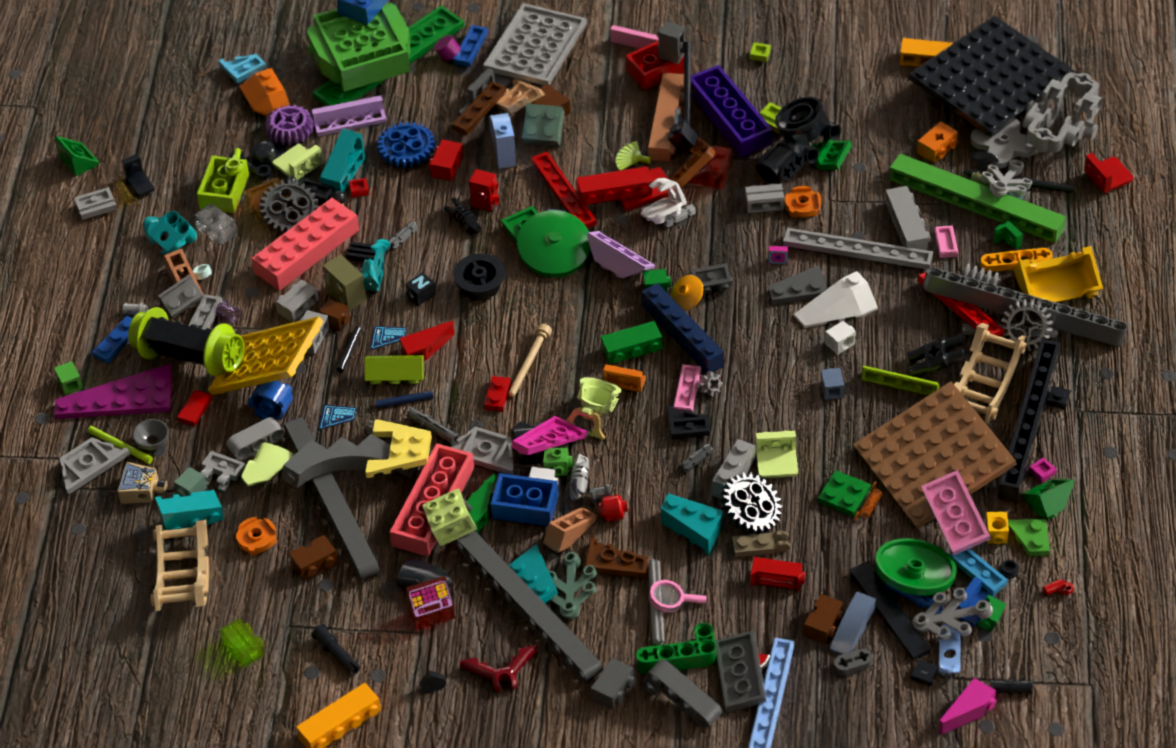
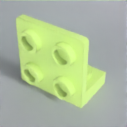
[273,144,323,181]
[423,488,477,546]

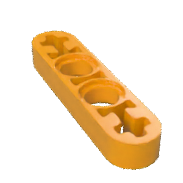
[980,248,1053,272]

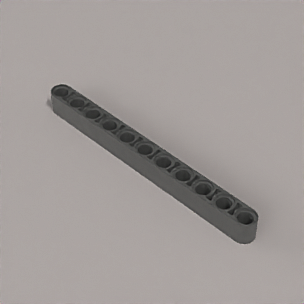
[923,267,1128,346]
[283,417,380,580]
[453,531,603,682]

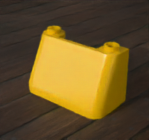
[1013,246,1103,303]

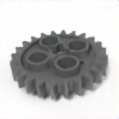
[259,179,319,235]

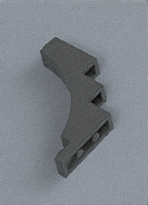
[281,434,418,488]

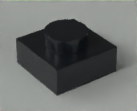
[1047,386,1071,409]

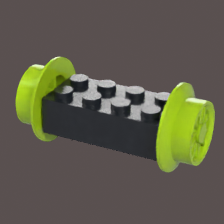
[128,307,244,376]

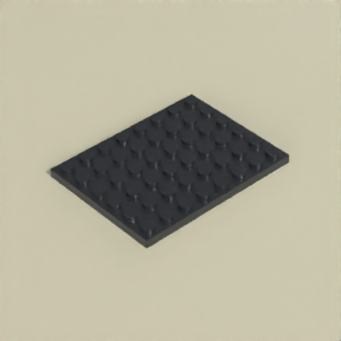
[908,15,1076,138]

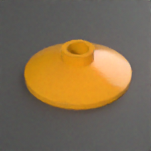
[671,275,703,311]

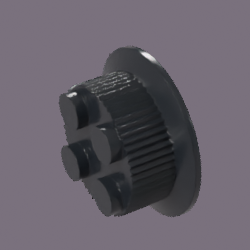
[453,253,505,301]

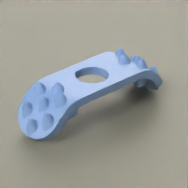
[939,623,960,675]

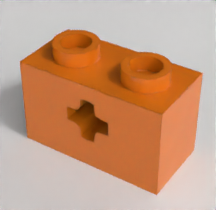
[917,122,958,163]

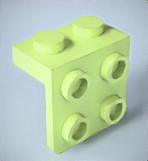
[756,431,798,478]

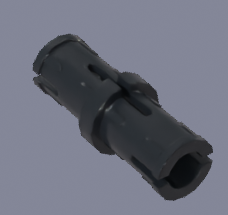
[990,678,1033,695]

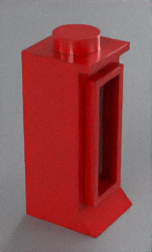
[750,557,806,592]

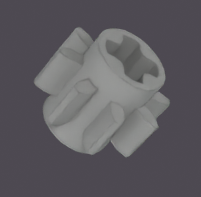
[697,371,723,396]

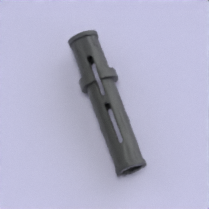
[406,407,459,445]

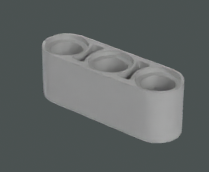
[226,417,285,460]

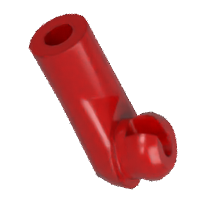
[1042,580,1074,596]

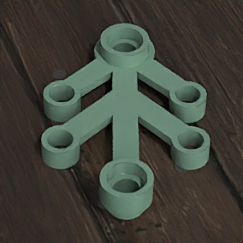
[549,552,597,620]

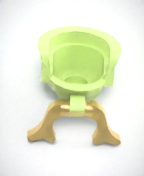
[565,378,621,440]

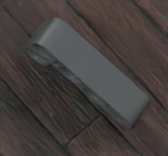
[642,659,722,728]

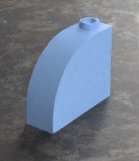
[489,113,516,169]

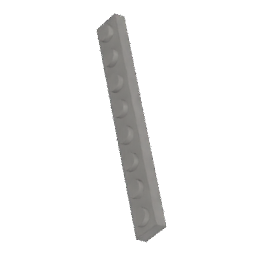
[783,228,933,269]

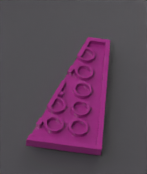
[54,363,173,419]

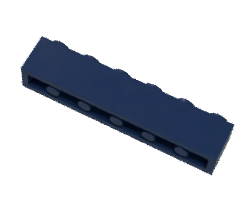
[642,283,724,373]

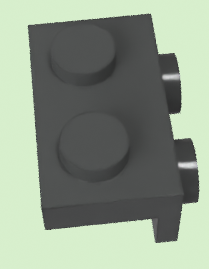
[690,263,733,294]

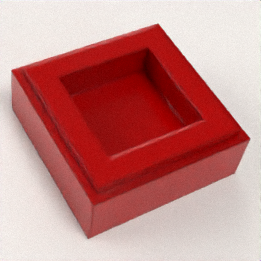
[348,178,369,198]

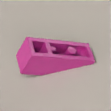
[939,678,996,734]

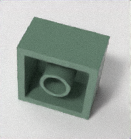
[522,103,564,147]

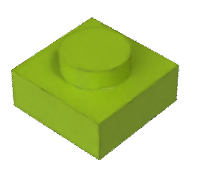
[750,42,771,62]

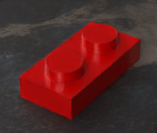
[484,376,511,412]

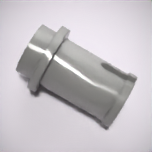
[123,303,148,315]

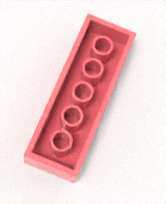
[252,198,359,291]
[390,443,474,557]

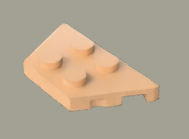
[496,79,545,113]

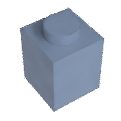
[821,368,844,400]

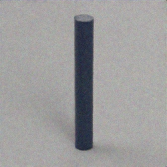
[376,391,434,408]

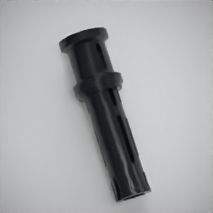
[311,624,361,676]

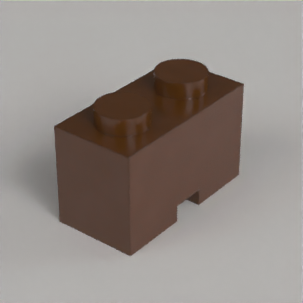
[289,535,338,581]
[804,594,845,644]

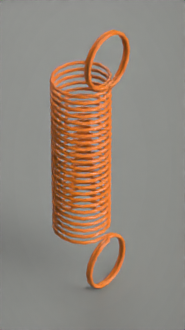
[854,482,882,521]

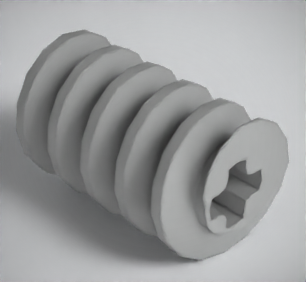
[960,263,1000,286]

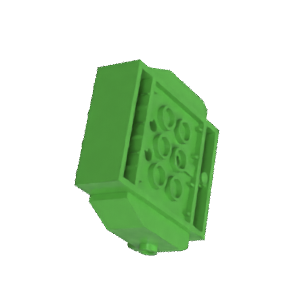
[307,3,410,92]

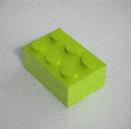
[197,156,249,213]

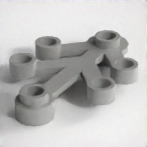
[981,160,1032,197]
[913,588,993,641]

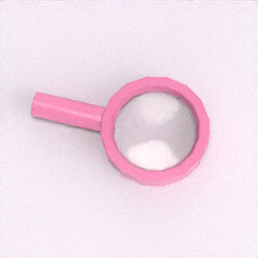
[648,580,706,613]

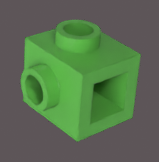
[543,448,573,476]

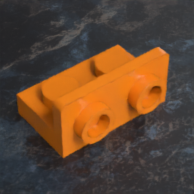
[603,364,646,392]

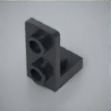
[121,154,155,197]

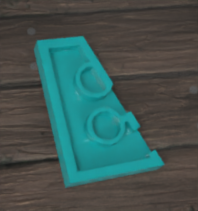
[508,544,558,603]

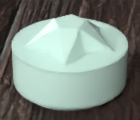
[193,264,212,280]

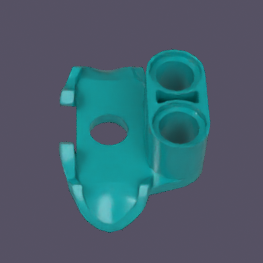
[143,211,197,255]
[361,239,391,291]

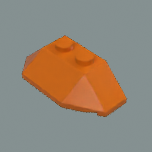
[240,68,290,117]

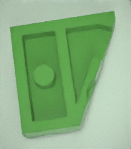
[1008,519,1050,556]

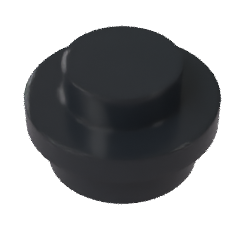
[999,559,1019,579]

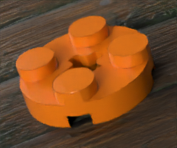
[785,186,821,218]
[236,517,277,555]

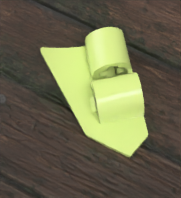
[241,443,295,486]

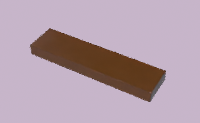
[452,81,507,136]

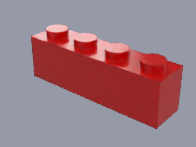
[576,167,653,206]

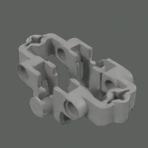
[1023,73,1103,153]

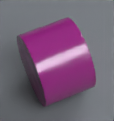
[434,35,460,61]

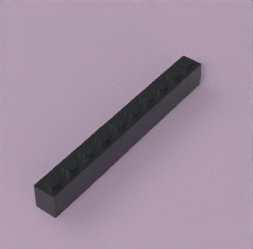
[998,339,1060,503]

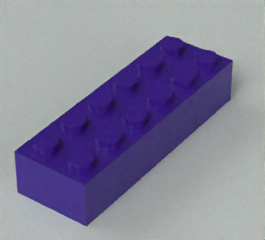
[691,65,773,157]

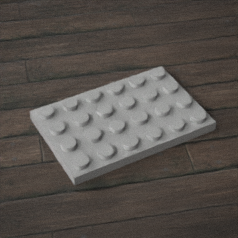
[483,3,587,86]

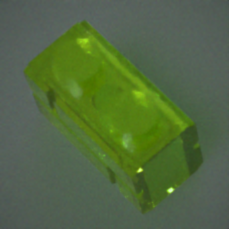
[220,618,265,667]

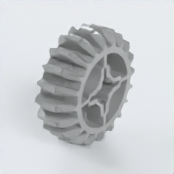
[1001,299,1053,351]

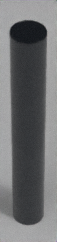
[337,326,362,373]

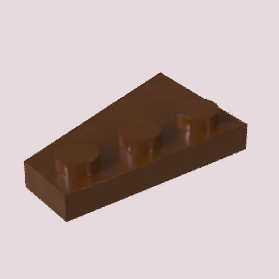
[585,537,648,578]

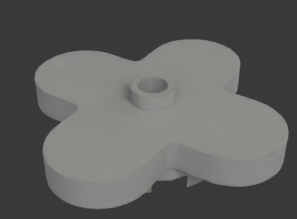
[970,119,1037,168]

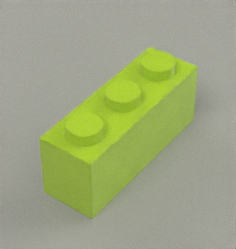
[364,355,424,384]

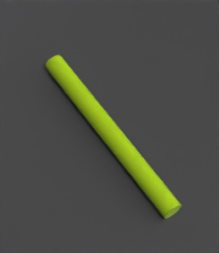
[87,426,153,464]

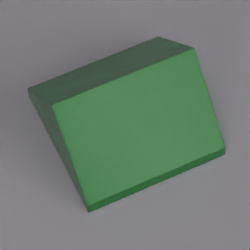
[54,136,100,176]

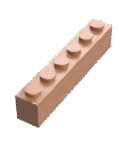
[648,73,684,162]

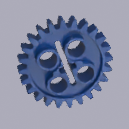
[377,121,435,168]

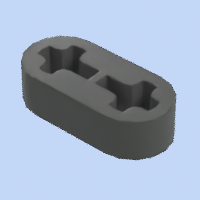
[834,649,872,676]

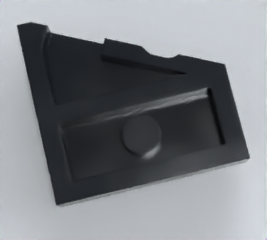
[667,405,710,439]

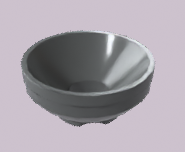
[133,419,169,450]

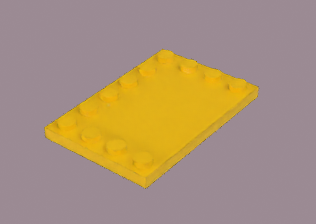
[208,316,323,395]

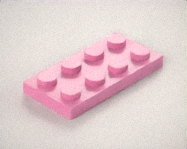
[921,470,991,555]

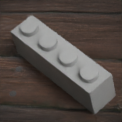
[885,186,931,250]

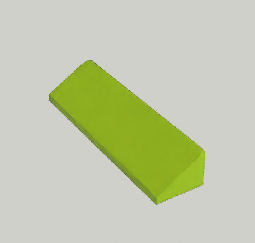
[862,365,940,396]

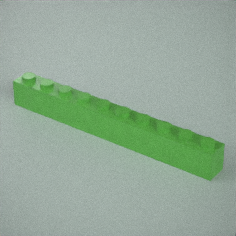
[889,154,1066,243]

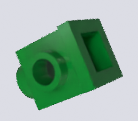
[977,595,1006,632]

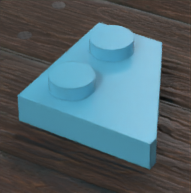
[219,54,267,84]

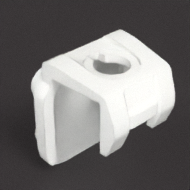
[641,178,687,224]

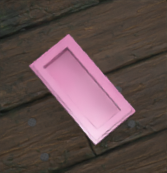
[934,226,958,258]

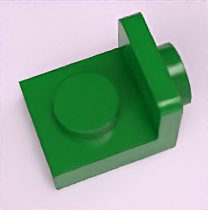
[993,221,1023,250]

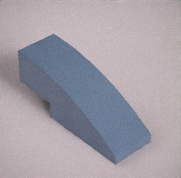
[830,592,876,655]

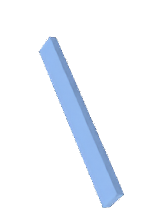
[748,638,795,748]

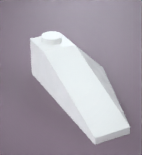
[794,271,878,328]

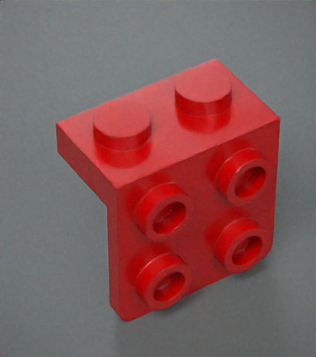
[1084,153,1134,193]

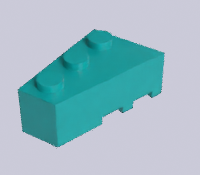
[320,128,365,192]
[155,490,224,539]
[660,493,724,555]

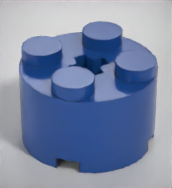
[248,381,293,421]

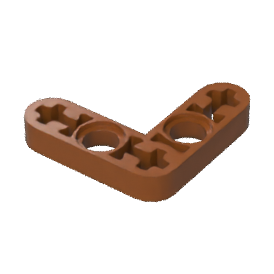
[671,137,715,188]

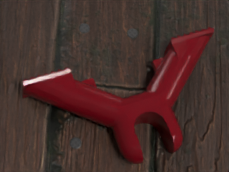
[459,645,537,693]

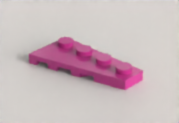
[511,416,587,455]

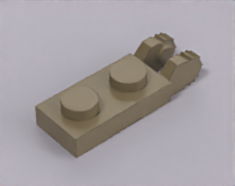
[732,531,791,557]

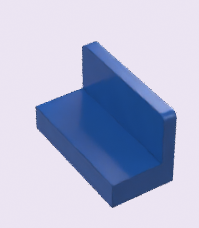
[955,577,995,627]

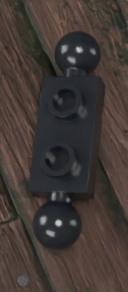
[284,176,346,204]

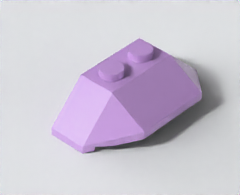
[587,231,655,279]

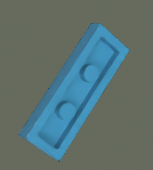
[950,549,1008,596]

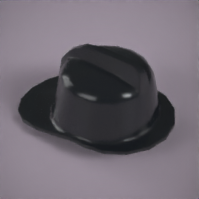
[249,141,287,168]

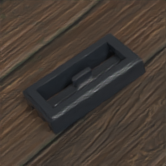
[346,242,387,261]

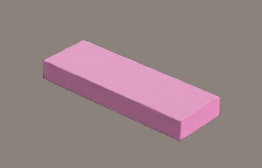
[610,25,659,49]
[674,364,701,412]

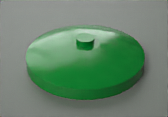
[517,210,591,277]
[874,538,956,595]

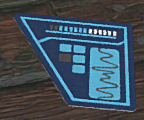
[370,326,407,350]
[319,405,357,429]

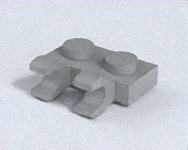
[201,451,246,492]

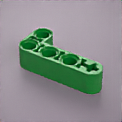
[636,623,716,674]

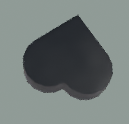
[419,670,447,694]

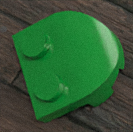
[811,137,852,170]

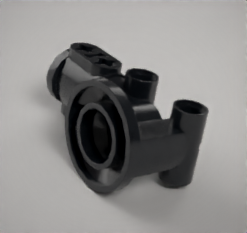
[756,97,841,184]

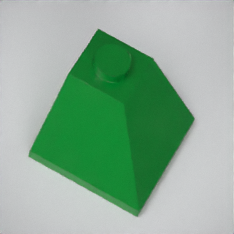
[1021,478,1074,519]

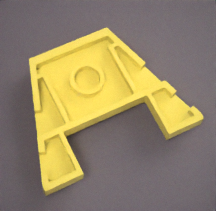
[366,420,432,478]

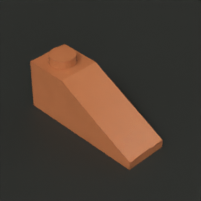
[163,248,204,300]
[543,507,598,552]

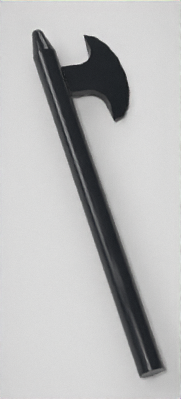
[674,41,691,127]
[963,151,1074,193]

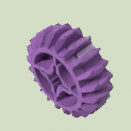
[265,104,314,146]

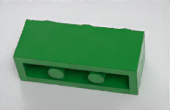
[601,321,662,365]

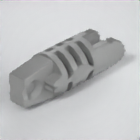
[570,454,589,501]

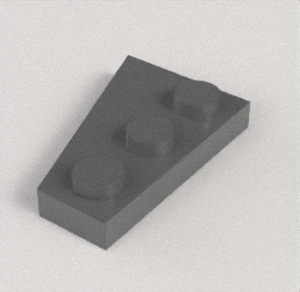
[768,265,827,305]

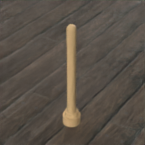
[508,324,552,397]

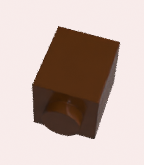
[319,299,351,331]

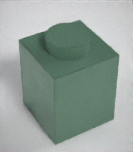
[174,467,207,497]

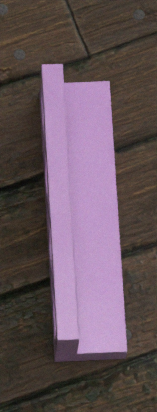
[312,96,387,136]

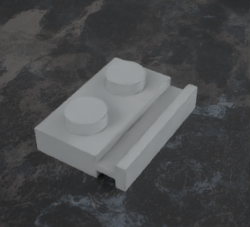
[74,187,117,220]
[158,275,204,318]

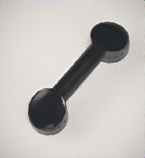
[229,151,271,181]

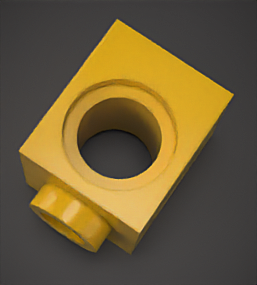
[985,512,1009,544]

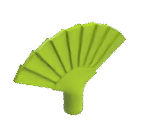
[616,141,651,171]

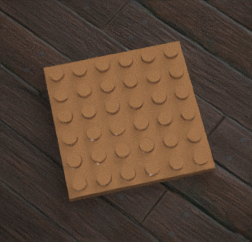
[853,381,1017,529]

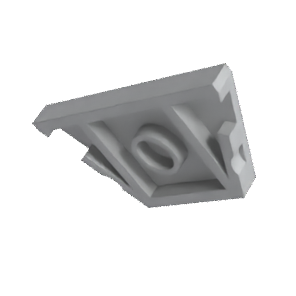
[451,427,514,475]
[60,438,130,495]

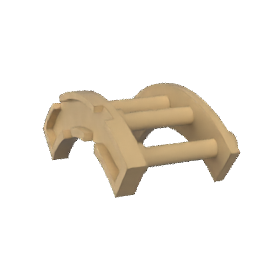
[954,323,1027,424]
[151,520,209,611]

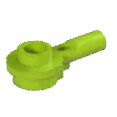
[225,148,243,175]

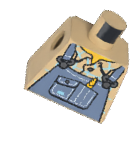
[118,462,167,504]

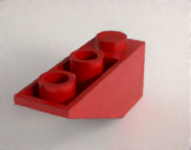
[400,320,455,361]

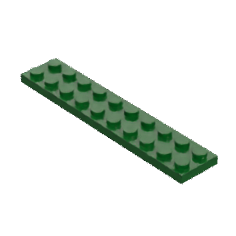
[312,5,465,107]

